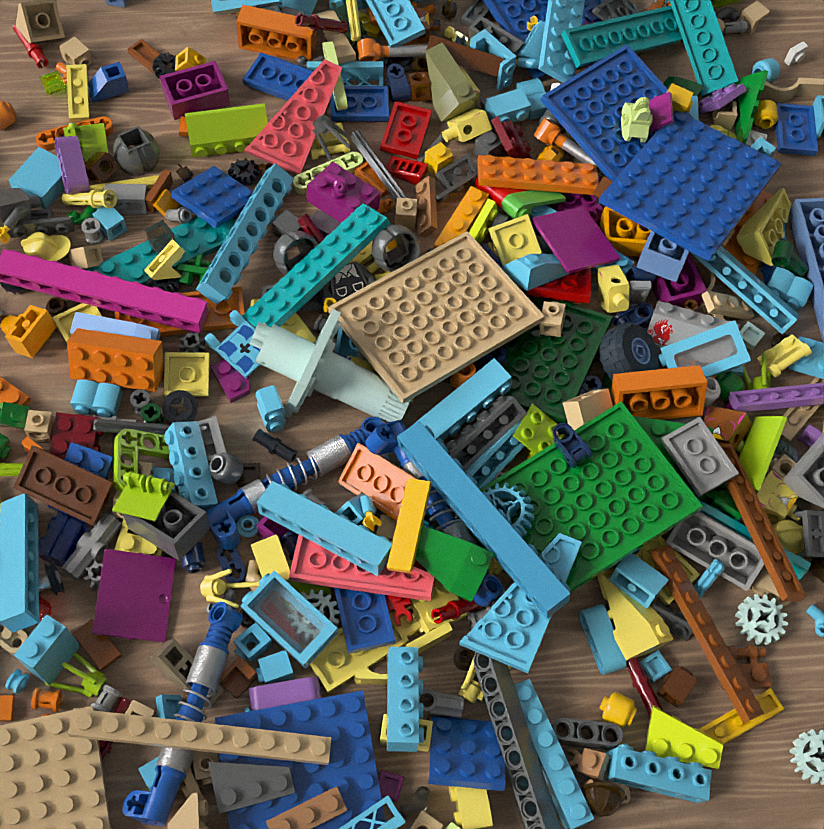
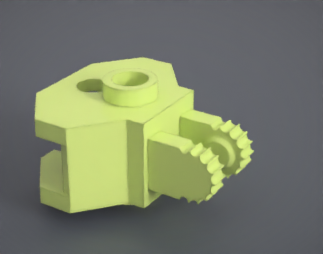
[621,97,652,143]

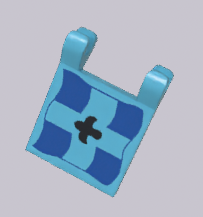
[205,310,261,378]

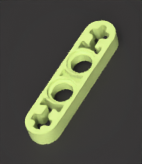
[322,41,348,111]
[293,152,363,194]

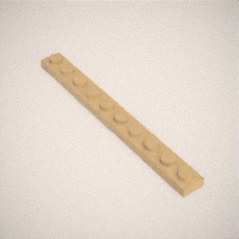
[68,708,331,765]

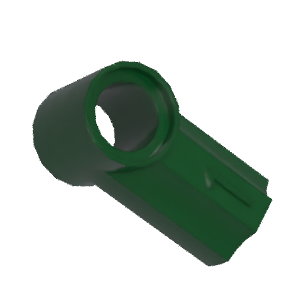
[771,240,809,277]

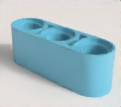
[579,604,626,675]

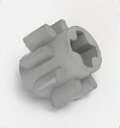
[84,561,102,590]

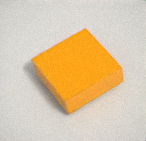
[153,189,180,218]

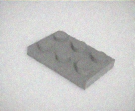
[660,417,739,497]

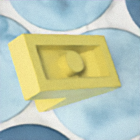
[144,239,185,280]

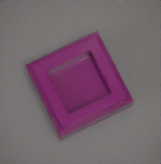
[378,770,405,803]

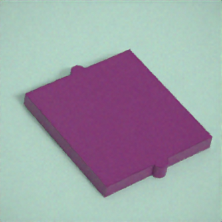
[648,91,673,133]

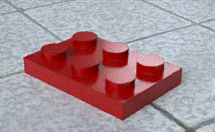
[380,101,432,160]

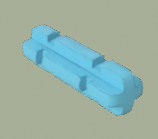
[693,559,725,599]

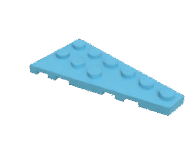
[459,533,582,673]

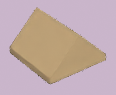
[16,0,65,43]

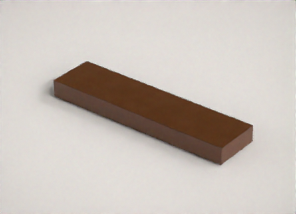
[425,35,503,78]

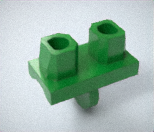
[177,253,211,286]

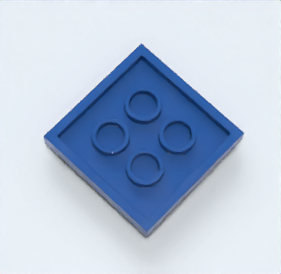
[171,166,253,228]
[428,716,505,791]

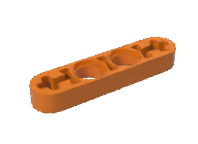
[35,116,113,151]

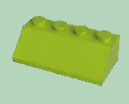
[185,103,268,158]
[721,416,787,495]

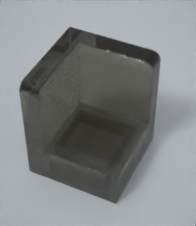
[145,220,176,255]

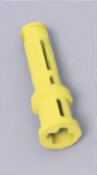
[62,189,117,208]

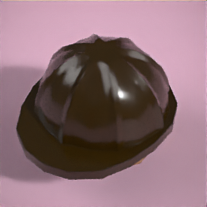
[581,779,625,817]

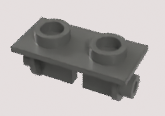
[651,601,693,641]

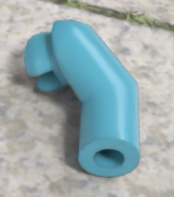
[806,604,824,637]

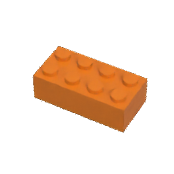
[236,5,317,61]
[67,328,164,392]
[611,365,708,420]

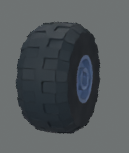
[599,322,659,381]

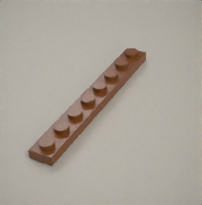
[718,443,806,602]
[649,545,764,723]

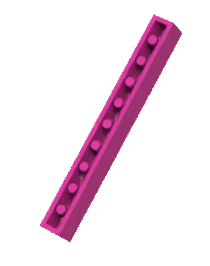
[0,249,209,334]

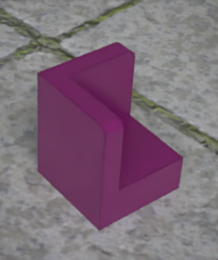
[257,516,290,543]

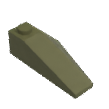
[425,42,477,123]

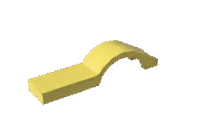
[354,622,453,685]

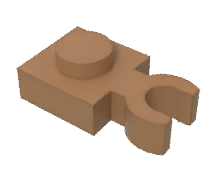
[568,748,610,781]

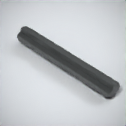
[93,419,171,435]

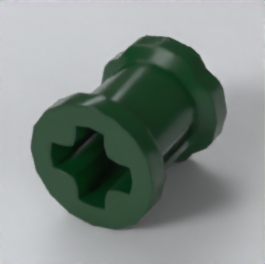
[141,403,164,424]

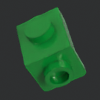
[0,402,30,429]

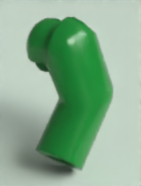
[67,205,98,225]

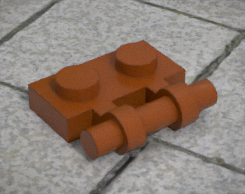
[721,645,771,690]

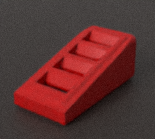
[386,156,428,185]

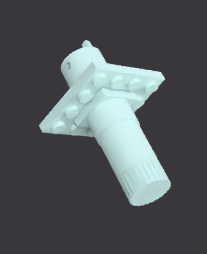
[249,309,411,423]

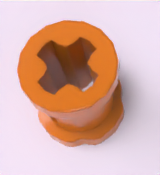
[31,687,63,712]

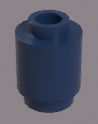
[181,541,206,574]

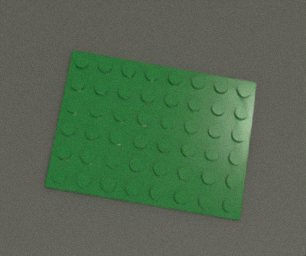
[479,402,703,593]

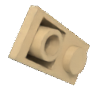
[168,792,209,829]

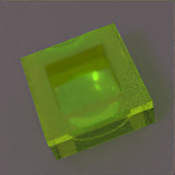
[39,71,66,96]

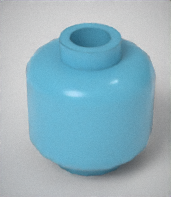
[752,58,780,83]

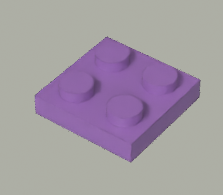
[698,84,746,115]

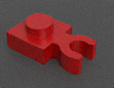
[385,595,413,627]

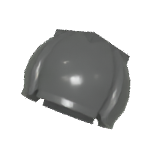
[113,126,160,175]
[372,225,421,273]
[273,231,319,275]

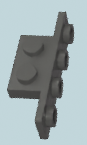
[435,154,478,203]
[0,209,75,238]

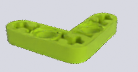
[113,429,170,492]

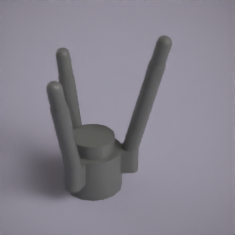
[312,113,351,161]

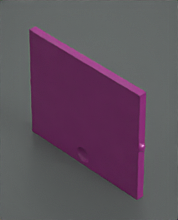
[531,206,620,273]
[92,549,176,643]

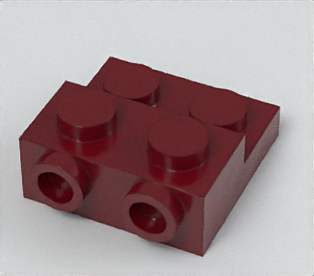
[491,116,532,159]
[49,412,104,459]

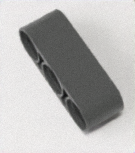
[552,718,623,750]

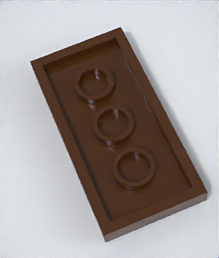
[13,446,115,526]

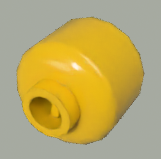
[753,100,779,129]
[599,692,637,729]

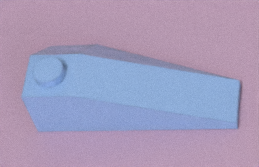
[70,312,161,341]

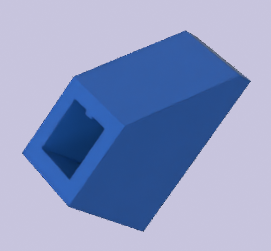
[88,62,130,103]

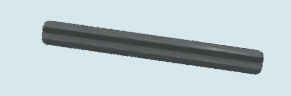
[350,130,408,202]

